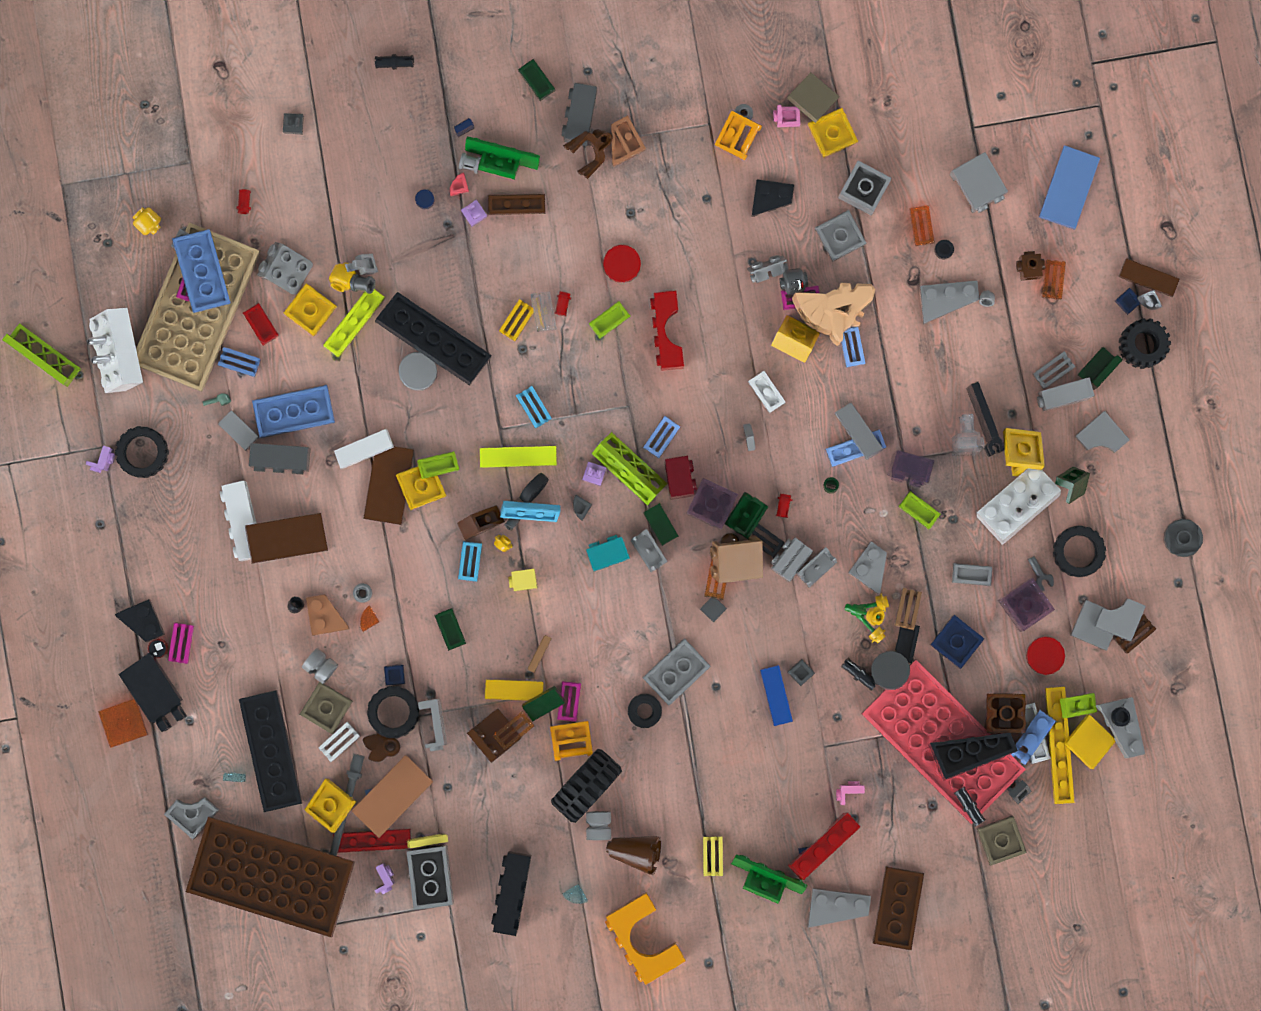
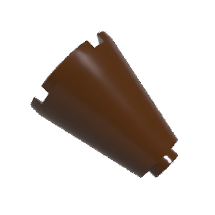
[606,836,661,875]

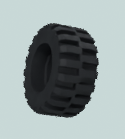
[551,749,622,823]

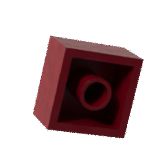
[664,455,697,500]

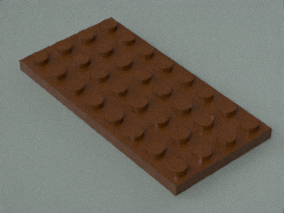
[185,817,355,937]

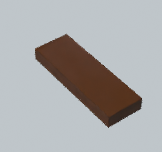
[488,194,546,215]
[1119,258,1180,297]

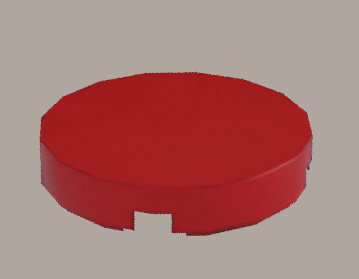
[603,245,641,283]
[1026,636,1065,675]

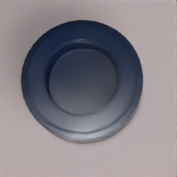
[415,189,435,209]

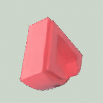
[450,172,469,196]

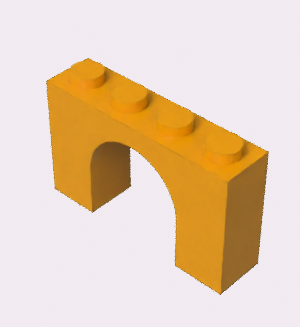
[605,892,686,985]

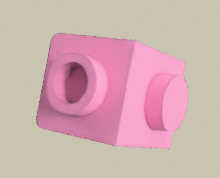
[773,105,800,127]
[836,781,865,805]

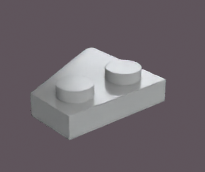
[848,541,887,594]

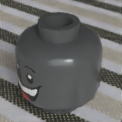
[779,268,808,295]

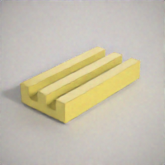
[407,833,448,848]
[703,836,723,876]

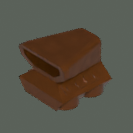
[984,693,1026,733]

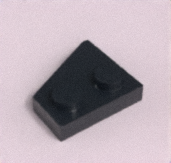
[751,179,794,217]
[115,599,165,642]

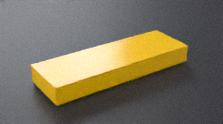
[485,680,544,700]

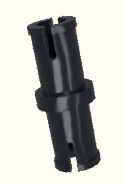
[375,54,414,70]
[841,657,877,691]
[954,787,986,826]

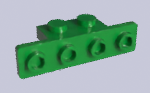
[465,136,540,180]
[731,855,807,904]

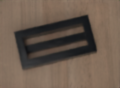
[744,524,785,558]

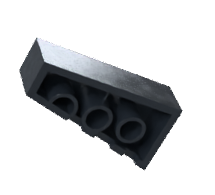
[929,733,1018,781]
[491,851,532,936]

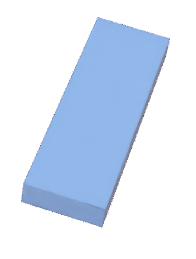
[825,429,886,467]

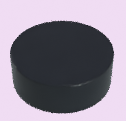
[934,240,954,260]

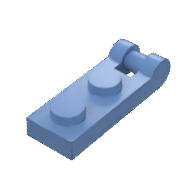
[1011,710,1056,765]

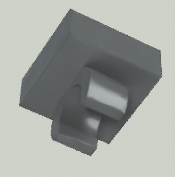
[283,113,304,135]
[1007,779,1032,804]

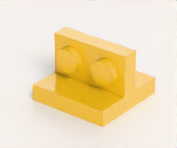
[771,315,820,363]
[1003,428,1045,477]

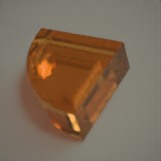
[360,605,380,632]

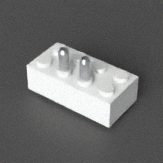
[87,308,143,393]
[977,468,1061,545]

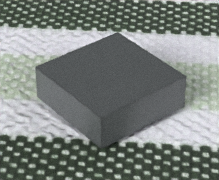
[700,596,727,623]
[788,659,815,686]

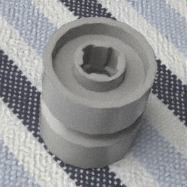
[302,648,338,684]
[586,811,611,840]

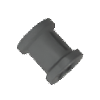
[350,274,375,294]

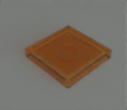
[98,699,148,748]

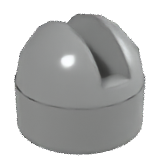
[979,290,995,307]

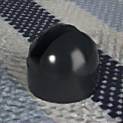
[287,597,304,614]

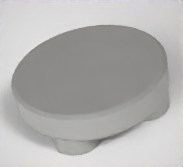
[399,352,437,391]

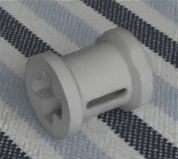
[459,153,481,174]

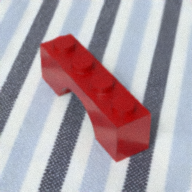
[650,291,684,371]
[788,812,860,880]

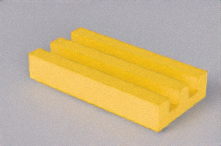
[499,299,535,342]

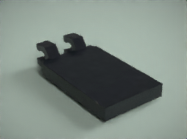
[966,381,1004,457]
[118,653,187,732]

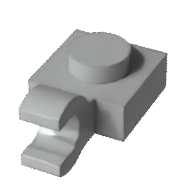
[345,254,378,275]

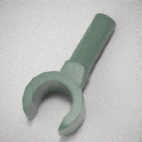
[203,393,231,406]

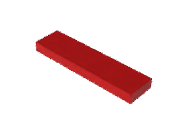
[333,828,411,853]

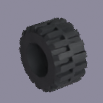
[1118,318,1171,369]

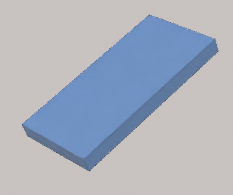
[1039,145,1100,230]
[172,229,231,313]
[252,385,335,438]

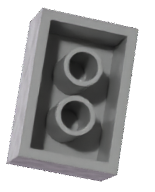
[407,845,454,910]

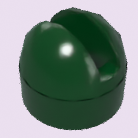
[823,477,839,494]

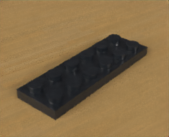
[375,292,492,386]
[239,690,302,812]

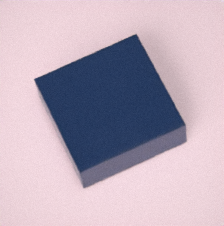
[454,118,474,137]
[1115,288,1141,315]
[384,665,405,686]

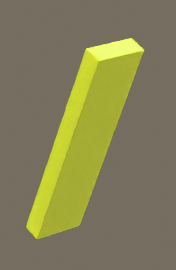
[323,289,385,358]
[480,446,557,468]

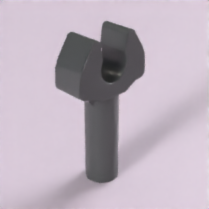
[1028,556,1054,592]

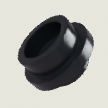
[1111,707,1130,727]

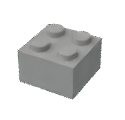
[838,160,892,216]

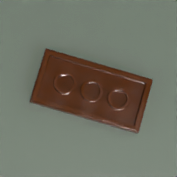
[363,446,414,525]
[245,513,328,564]
[873,866,924,950]

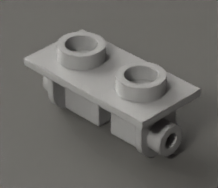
[747,255,789,283]

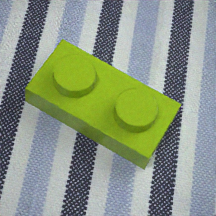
[1060,693,1097,718]

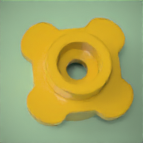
[494,535,513,552]

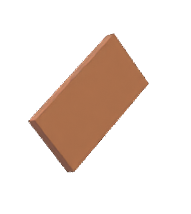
[352,755,433,838]

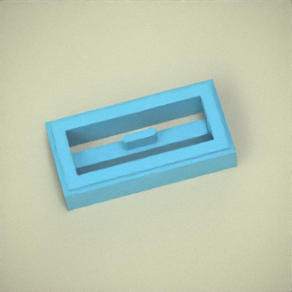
[516,386,552,429]
[458,541,482,582]

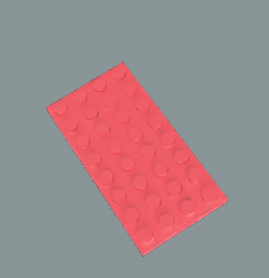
[861,659,1026,824]

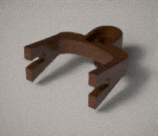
[563,129,612,179]

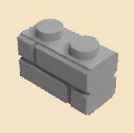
[771,538,813,582]

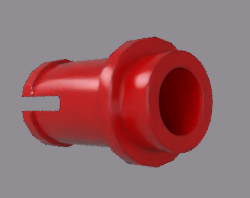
[236,189,251,214]
[554,291,572,316]
[776,493,793,518]

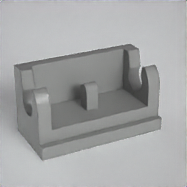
[631,529,667,572]
[796,547,837,588]

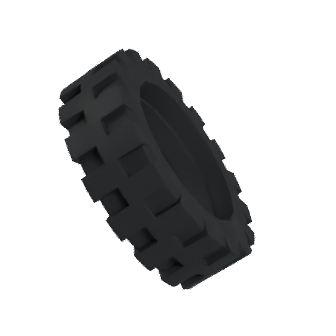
[115,426,169,478]
[1053,526,1106,577]
[367,686,420,738]

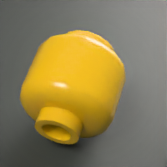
[132,207,161,235]
[329,262,356,292]

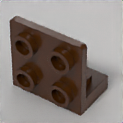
[467,709,522,763]

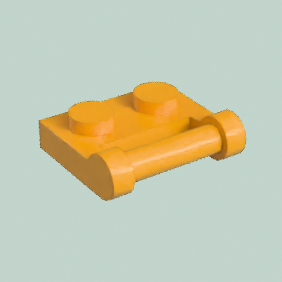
[714,110,762,160]
[550,721,593,761]

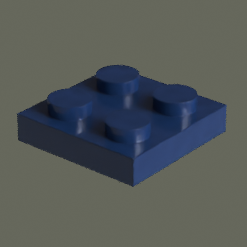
[930,615,984,669]

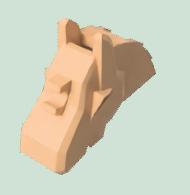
[792,283,875,346]

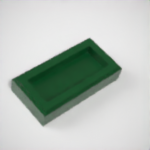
[518,59,555,101]
[643,503,679,546]
[434,608,467,651]
[522,686,565,722]

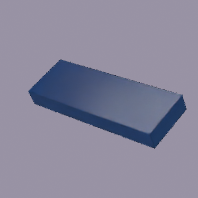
[760,665,793,726]

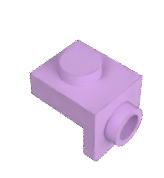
[86,446,115,473]
[375,863,395,895]

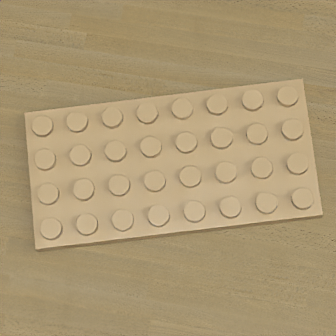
[136,223,260,392]

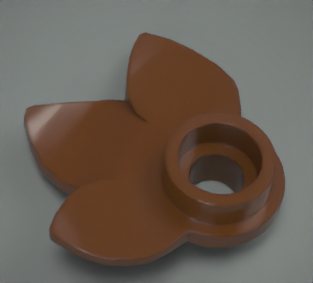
[363,724,400,762]

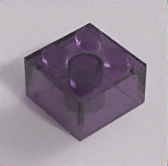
[887,450,935,488]
[687,478,738,530]
[998,578,1055,632]

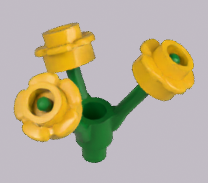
[845,594,889,644]

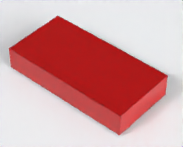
[243,303,279,346]

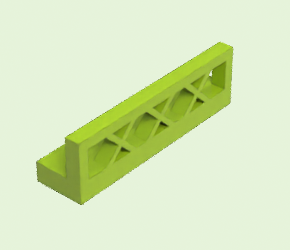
[2,323,81,387]
[592,432,668,506]

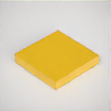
[807,108,858,158]
[283,283,337,336]
[396,466,446,510]
[1064,714,1116,769]
[304,778,356,833]

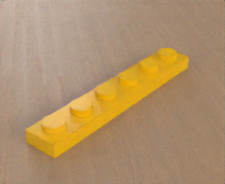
[1045,687,1075,804]

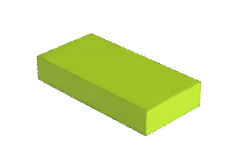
[589,301,631,339]
[417,451,459,479]
[898,491,941,530]

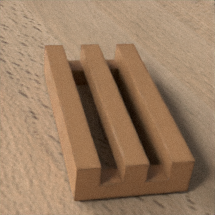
[895,588,922,630]
[528,635,552,673]

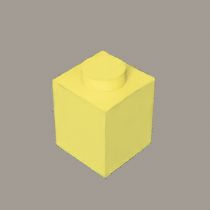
[508,569,537,592]

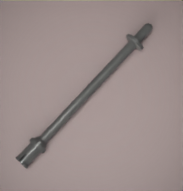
[330,753,365,856]

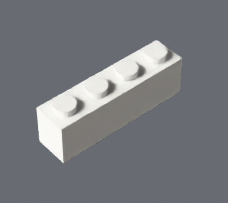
[220,481,257,561]

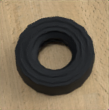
[519,473,549,503]
[628,694,662,728]

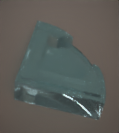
[223,772,246,782]
[562,884,588,904]

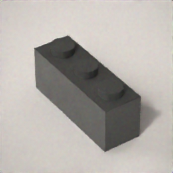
[562,83,597,146]
[249,443,311,475]

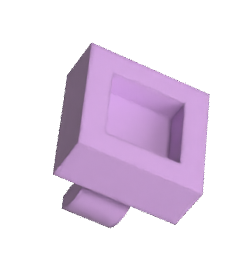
[461,200,487,227]
[582,462,606,486]

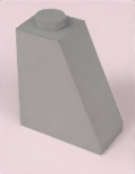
[1037,377,1095,411]

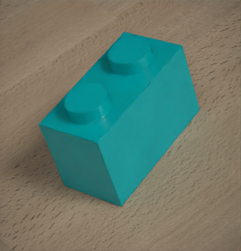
[586,535,630,572]

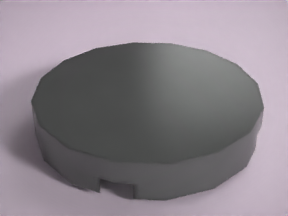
[1164,519,1203,557]
[871,651,910,690]

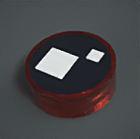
[148,639,168,658]

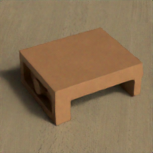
[710,536,763,583]

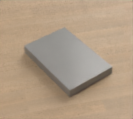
[643,638,711,706]

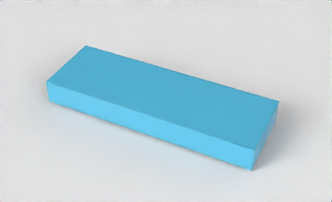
[500,501,561,522]

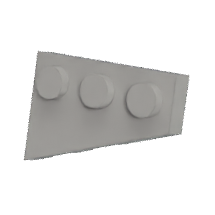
[920,281,979,324]
[1096,697,1145,758]
[808,888,871,928]

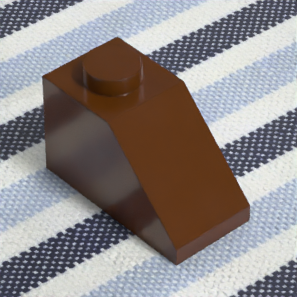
[457,505,505,540]

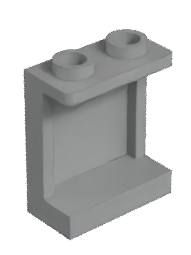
[950,152,1008,213]
[418,699,447,751]

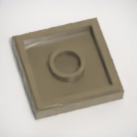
[787,73,839,123]
[299,682,353,734]
[977,816,1027,866]

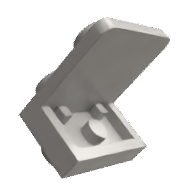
[257,242,313,295]

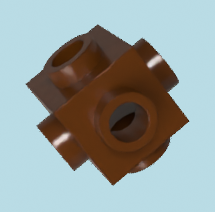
[1016,251,1045,281]

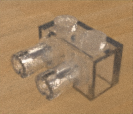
[952,414,984,456]

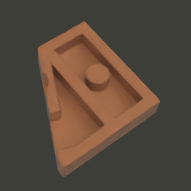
[611,115,646,167]
[306,594,349,636]

